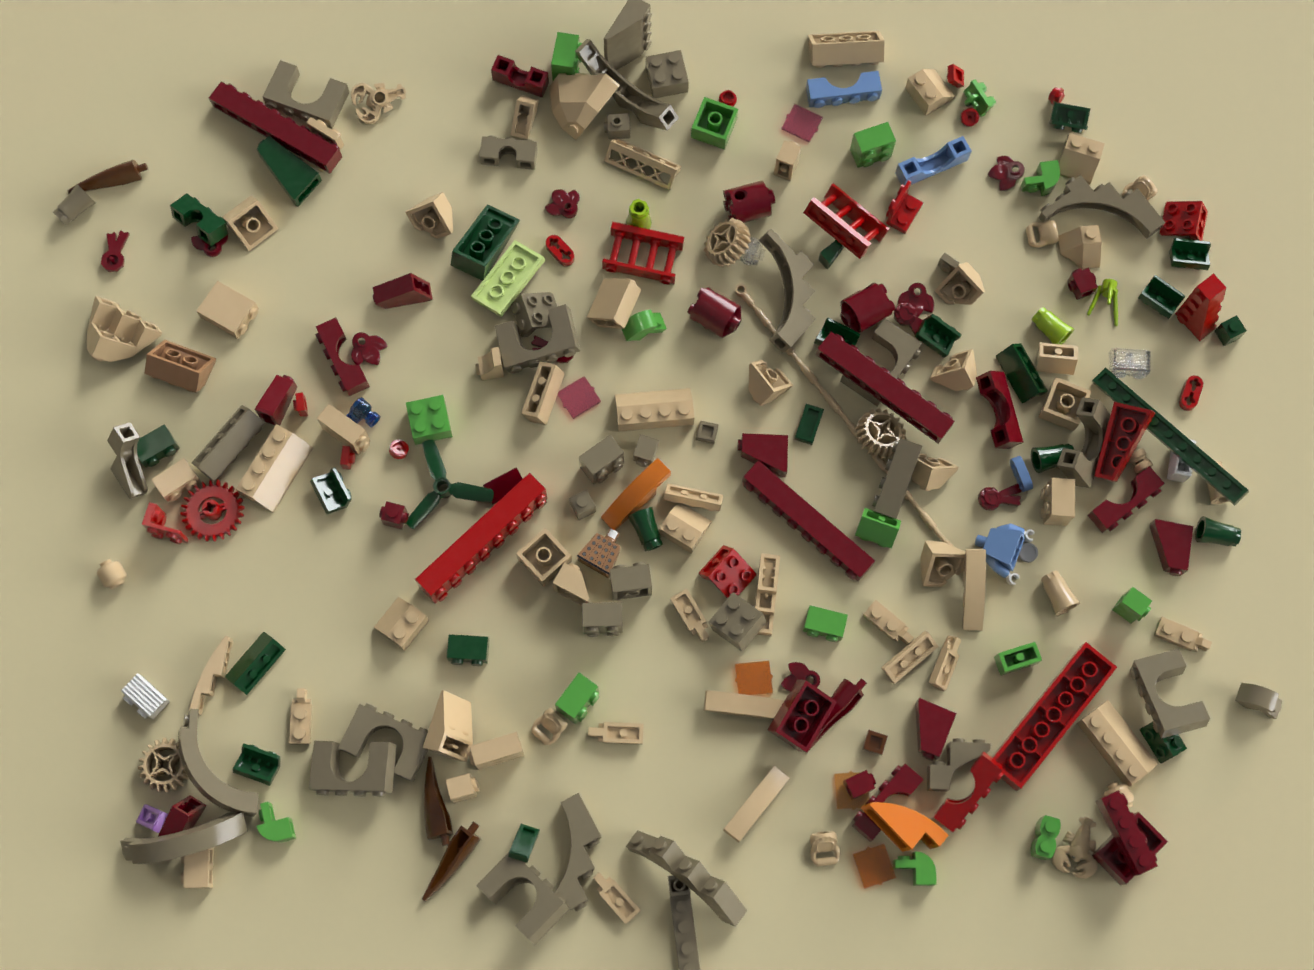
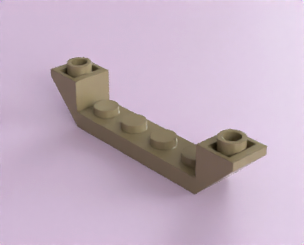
[668,875,700,970]

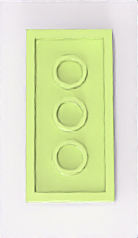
[471,240,545,317]

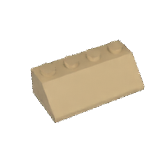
[808,31,884,68]
[615,388,694,432]
[236,424,313,512]
[1077,700,1158,787]

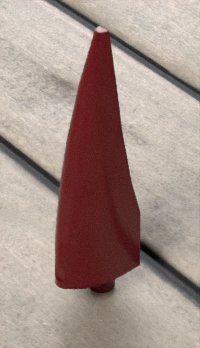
[809,678,867,750]

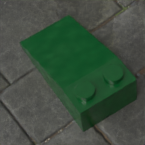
[450,204,520,281]

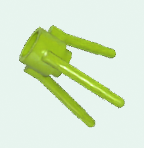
[1087,279,1118,326]

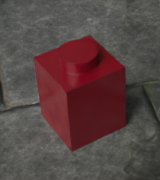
[843,770,876,800]

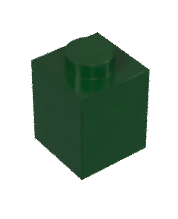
[1215,315,1247,346]

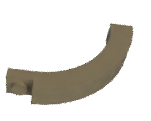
[178,709,258,817]
[120,812,248,864]

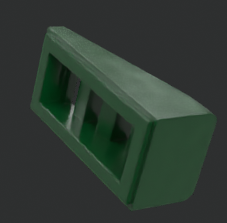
[818,240,844,269]

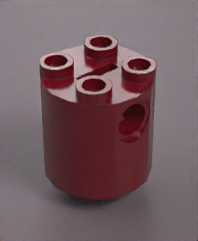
[723,180,775,223]
[840,283,896,333]
[687,287,742,338]

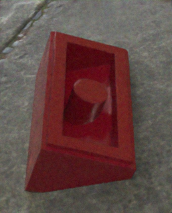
[483,467,523,505]

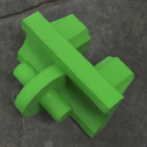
[963,79,996,117]

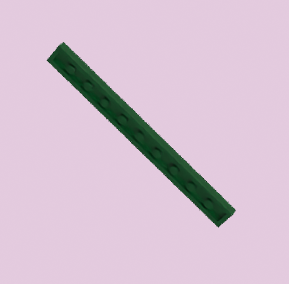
[1092,367,1249,506]

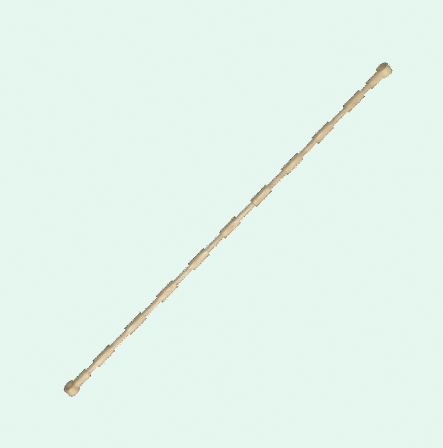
[735,284,953,546]

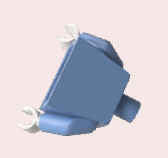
[975,523,1035,585]

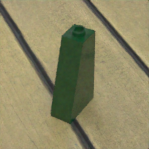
[257,136,322,207]

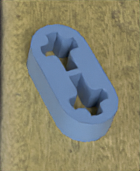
[1010,456,1033,492]

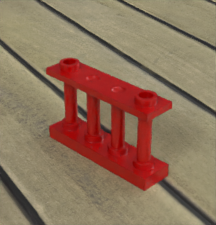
[803,183,890,259]
[602,221,685,285]

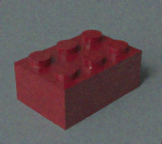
[767,679,837,753]
[1092,812,1168,885]

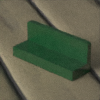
[996,343,1048,403]
[225,632,286,695]

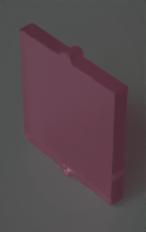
[781,104,823,143]
[557,376,601,419]

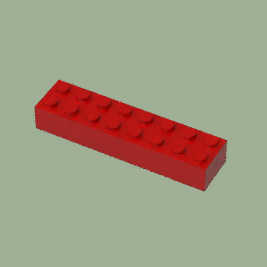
[415,473,548,603]
[992,642,1117,791]

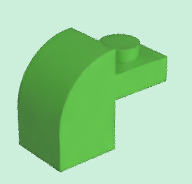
[1021,160,1060,196]
[622,310,667,341]
[257,802,296,842]
[892,851,937,886]

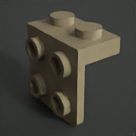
[511,292,557,337]

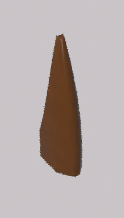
[67,160,148,194]
[424,756,453,846]
[422,821,481,901]

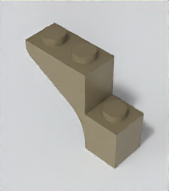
[107,423,148,499]
[927,738,990,792]

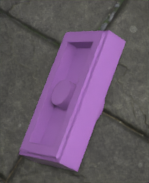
[136,804,168,833]

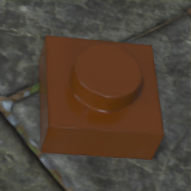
[862,730,888,756]

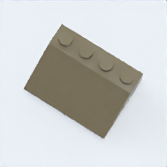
[604,0,652,70]

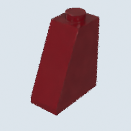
[372,273,433,309]
[255,375,297,426]
[737,433,788,477]
[1150,519,1194,576]
[915,698,957,761]
[158,795,207,836]

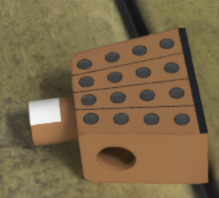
[577,529,620,579]

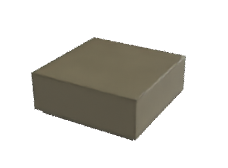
[696,421,719,444]

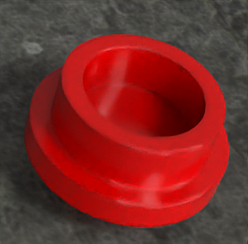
[1048,87,1065,104]
[719,90,737,107]

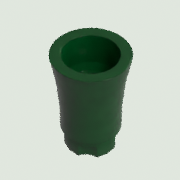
[1031,444,1074,474]
[628,507,663,552]
[1195,516,1241,547]

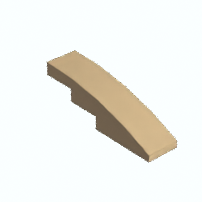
[962,549,986,631]
[755,553,780,636]
[189,636,233,715]
[704,690,785,719]
[723,766,790,843]

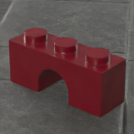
[491,55,549,98]

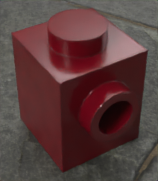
[1067,268,1098,300]
[379,501,409,530]

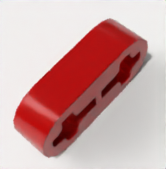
[546,235,575,266]
[1179,375,1204,411]

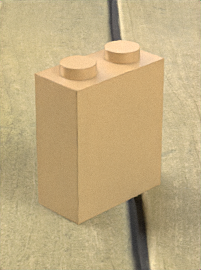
[587,277,642,329]
[197,281,259,339]
[317,404,370,456]
[468,732,524,770]

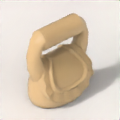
[1122,175,1157,201]
[1026,220,1059,248]
[531,708,568,745]
[810,831,840,867]

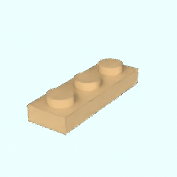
[663,483,723,511]
[881,631,938,684]

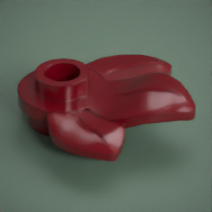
[988,156,1025,191]
[545,189,580,219]
[191,230,228,257]
[897,283,935,317]
[351,332,387,365]
[781,662,820,691]

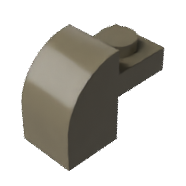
[1235,683,1282,719]

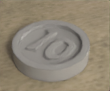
[1019,543,1038,562]

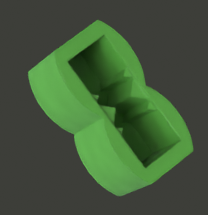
[1030,815,1061,860]

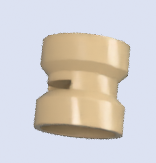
[1129,448,1153,474]

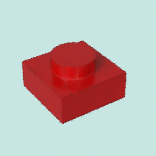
[947,64,964,89]
[293,392,308,417]
[340,446,355,470]

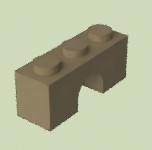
[479,136,538,170]

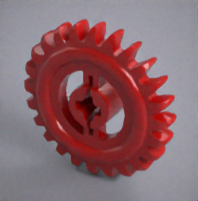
[180,480,245,542]

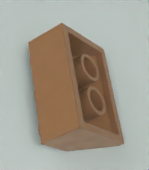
[144,340,216,393]

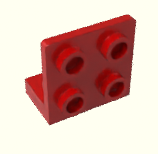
[886,180,924,234]
[1160,201,1208,241]
[142,502,189,544]
[698,545,757,599]

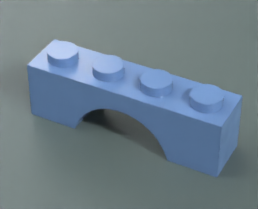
[806,71,882,108]
[895,136,972,185]

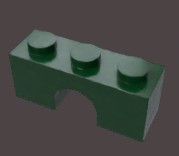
[170,193,228,246]

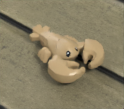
[351,83,406,124]
[1051,816,1098,879]

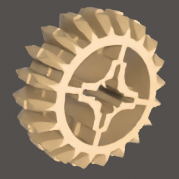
[704,218,751,267]
[855,408,906,459]
[138,738,189,793]

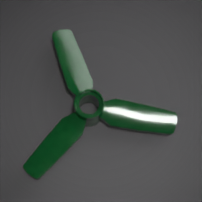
[406,440,494,529]

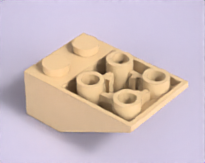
[423,690,473,762]

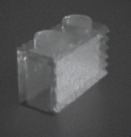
[1109,348,1151,379]

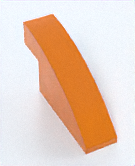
[601,458,671,530]
[861,802,949,852]

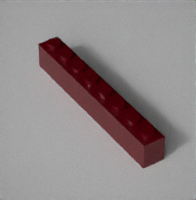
[208,81,342,174]
[816,332,955,444]
[742,460,875,581]

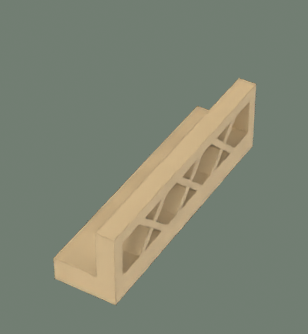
[604,138,682,190]

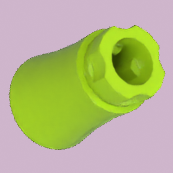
[626,199,652,229]
[1031,307,1074,344]

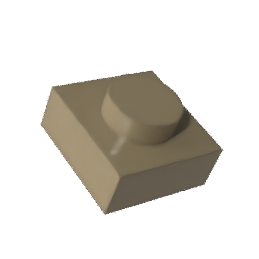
[938,253,960,273]

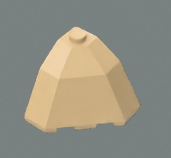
[549,73,620,140]
[87,296,162,362]

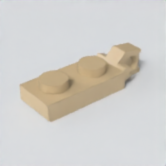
[670,589,709,643]
[863,600,914,645]
[1154,617,1212,651]
[929,635,961,691]
[289,688,312,744]
[588,722,643,745]
[593,872,641,924]

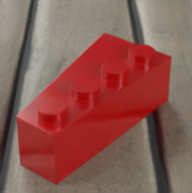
[1175,273,1227,341]
[1094,402,1155,482]

